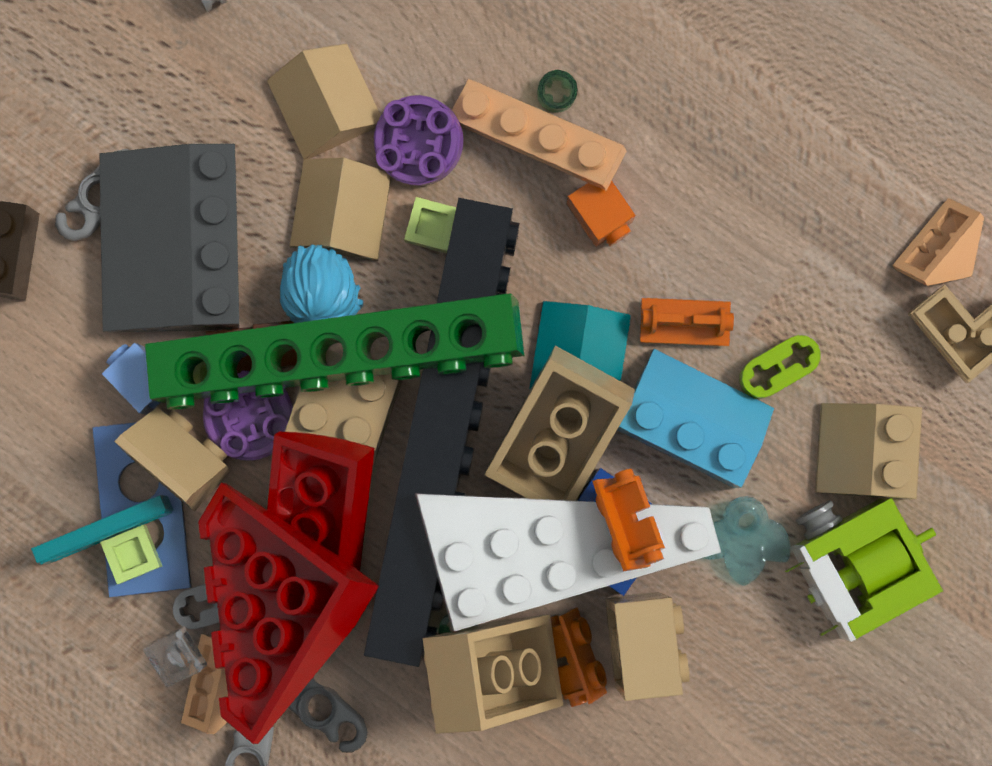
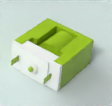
[785,498,943,642]

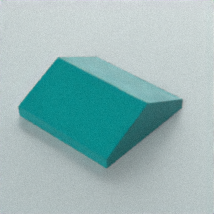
[529,301,631,389]

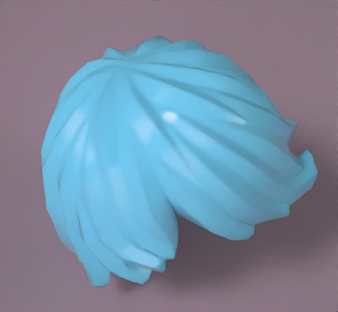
[280,244,364,323]

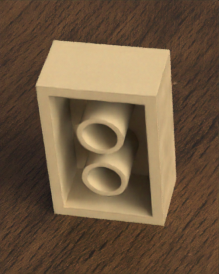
[484,345,635,501]
[285,350,402,471]
[605,592,690,701]
[422,615,563,734]

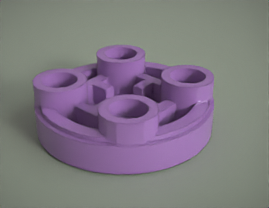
[374,95,463,186]
[203,371,293,461]

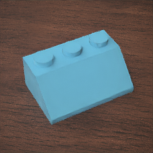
[617,349,774,488]

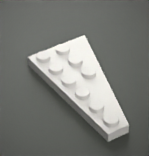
[415,493,721,631]

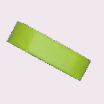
[739,335,821,399]

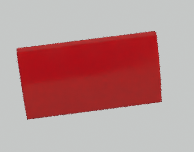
[267,431,375,571]

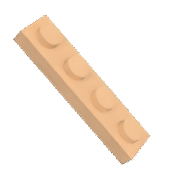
[452,79,627,191]

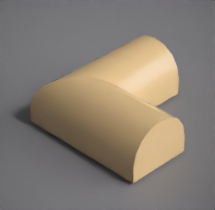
[908,285,992,383]

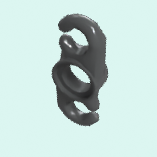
[288,678,368,753]

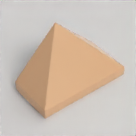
[893,198,984,286]
[181,634,228,734]

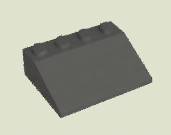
[99,144,240,332]

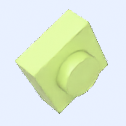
[404,197,456,253]
[100,525,163,584]

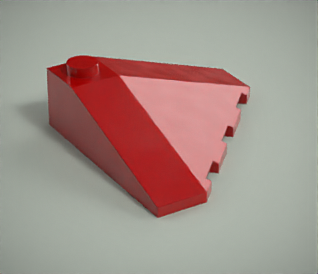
[198,482,379,744]

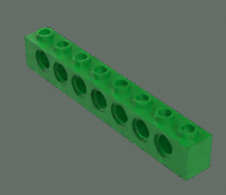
[145,293,525,410]

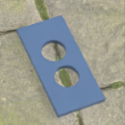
[92,422,191,597]

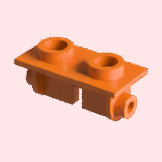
[640,298,734,346]
[592,468,665,572]
[550,607,607,707]

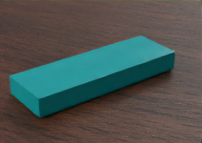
[31,495,173,565]

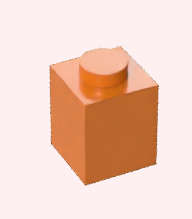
[566,181,636,247]

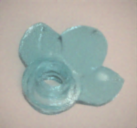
[703,496,790,586]

